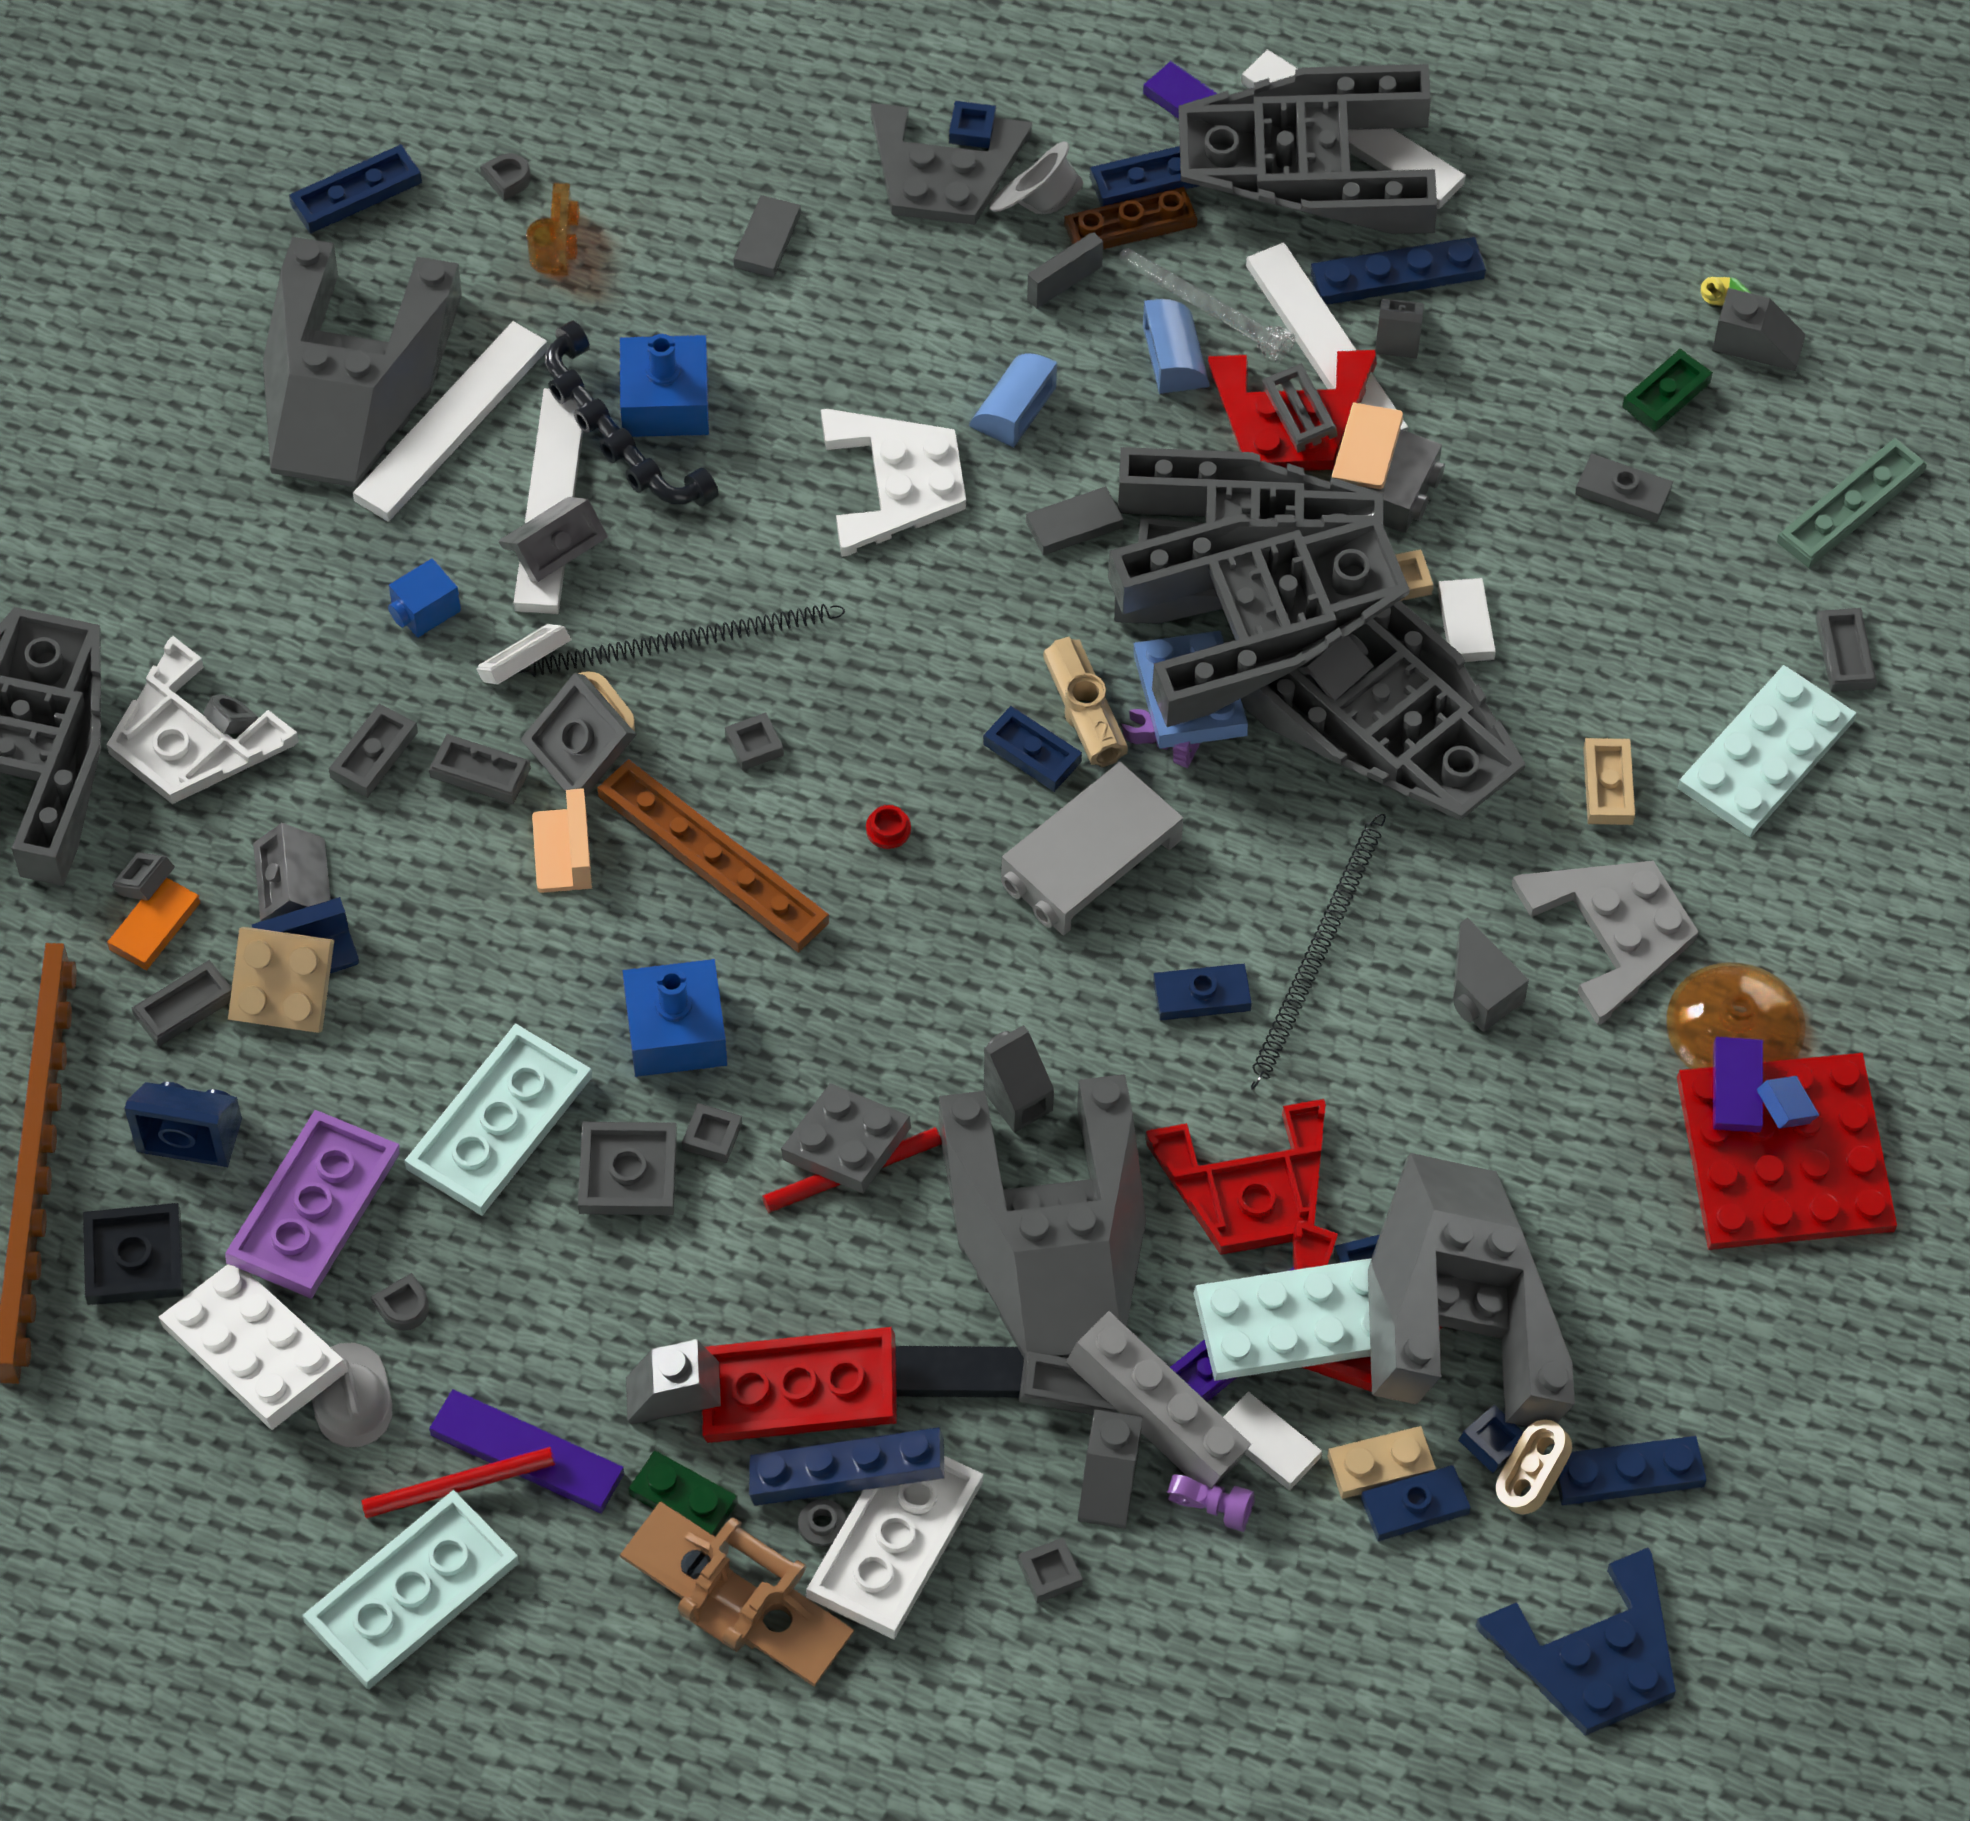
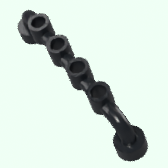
[545,320,719,507]

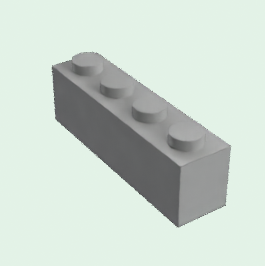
[1066,1311,1251,1489]

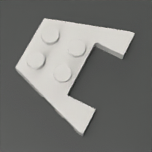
[821,409,966,556]
[107,636,299,804]

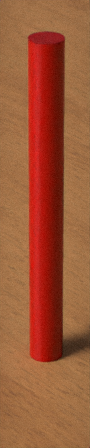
[762,1127,942,1213]
[361,1447,556,1519]

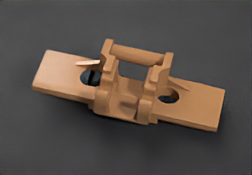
[620,1502,854,1687]

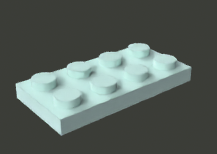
[1677,665,1856,838]
[404,1023,592,1216]
[1194,1258,1372,1381]
[302,1490,519,1690]

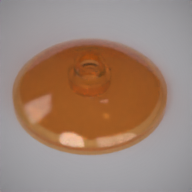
[1666,962,1806,1069]

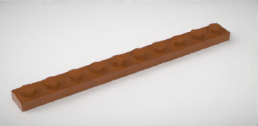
[0,943,77,1384]

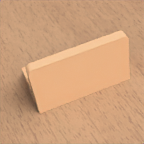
[1332,402,1403,490]
[532,789,592,893]

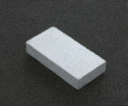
[1438,578,1496,662]
[476,624,571,685]
[1223,1392,1322,1491]

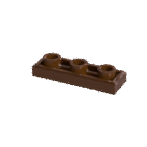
[1064,187,1198,250]

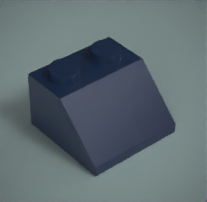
[124,1082,242,1167]

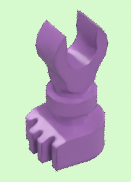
[1122,709,1200,768]
[1167,1475,1255,1532]

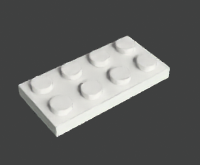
[158,1264,348,1430]
[806,1456,983,1639]

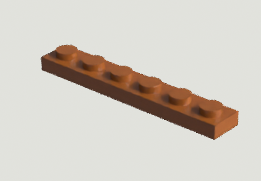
[597,759,829,953]

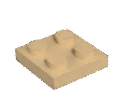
[228,927,334,1033]

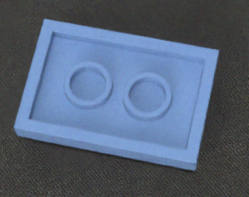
[1133,631,1248,749]

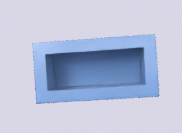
[1143,299,1210,394]
[969,354,1057,447]

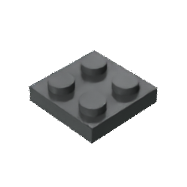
[520,673,637,797]
[781,1083,911,1193]
[578,1122,677,1215]

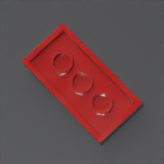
[703,1327,897,1443]

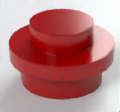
[866,805,911,849]

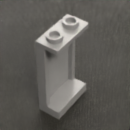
[1001,762,1183,936]

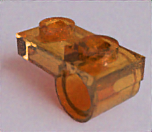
[526,183,579,276]

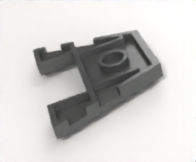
[871,103,1032,225]

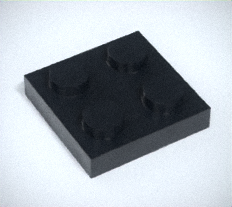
[83,1203,184,1305]

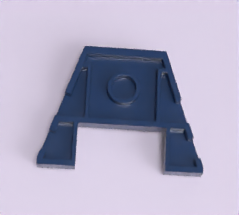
[1476,1547,1676,1736]

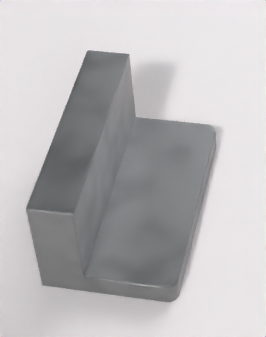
[499,497,608,582]
[253,823,331,921]

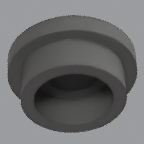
[798,1499,847,1547]

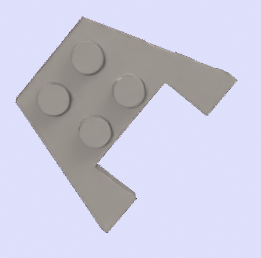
[1511,861,1698,1025]

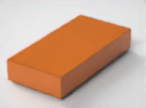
[107,878,200,971]

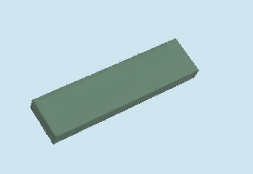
[1777,438,1927,568]

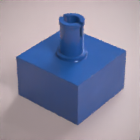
[620,334,709,437]
[622,959,727,1077]

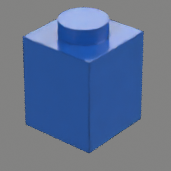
[388,558,461,638]

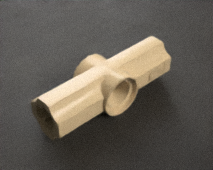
[1043,637,1128,768]

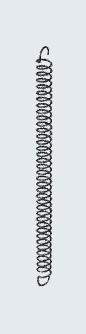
[518,604,845,677]
[1251,814,1386,1090]

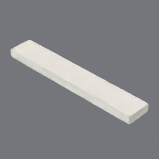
[1241,50,1465,209]
[1246,242,1408,432]
[353,321,548,522]
[514,388,583,614]

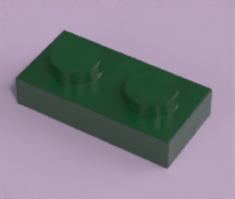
[1622,348,1713,432]
[628,1450,738,1537]

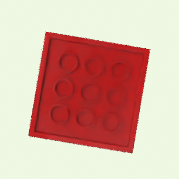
[1677,1053,1897,1250]

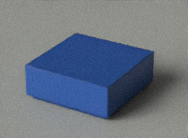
[1757,1076,1819,1129]

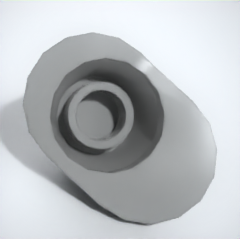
[990,141,1083,214]
[312,1343,392,1447]

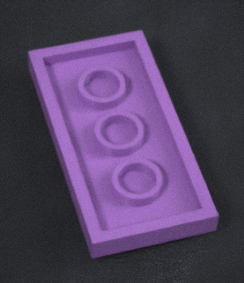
[225,1110,400,1299]

